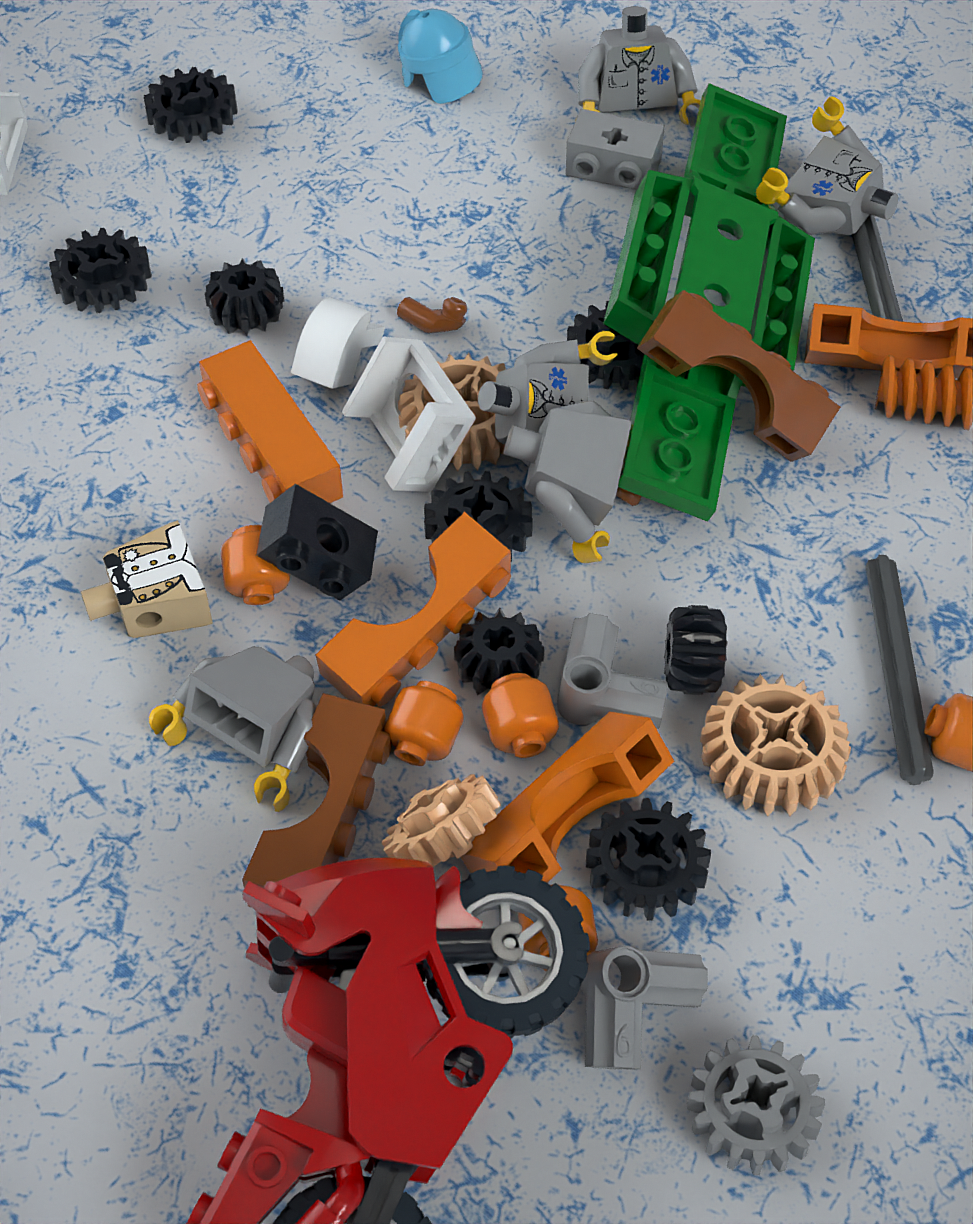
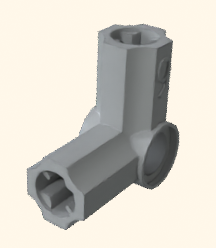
[557,613,668,729]
[580,945,708,1070]

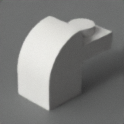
[291,297,385,389]

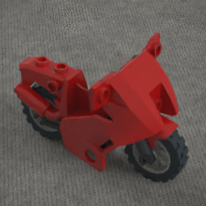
[186,858,590,1224]

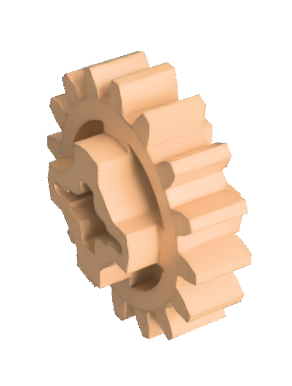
[382,774,501,867]

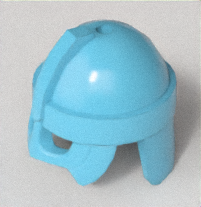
[398,8,483,104]

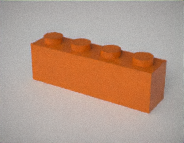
[197,340,343,503]

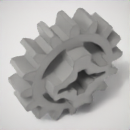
[687,1035,825,1175]

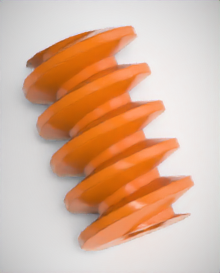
[875,355,973,431]

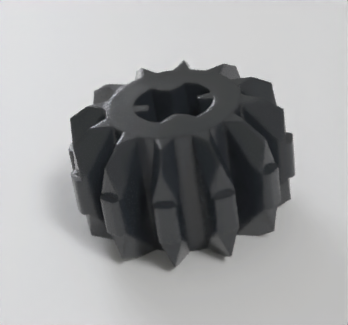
[205,258,285,336]
[664,605,728,695]
[454,607,544,696]

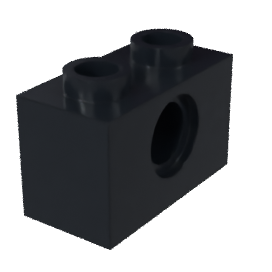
[256,484,378,601]

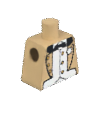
[80,520,213,638]

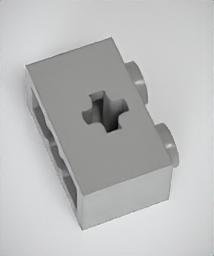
[565,109,665,190]

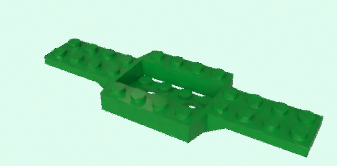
[604,83,815,522]

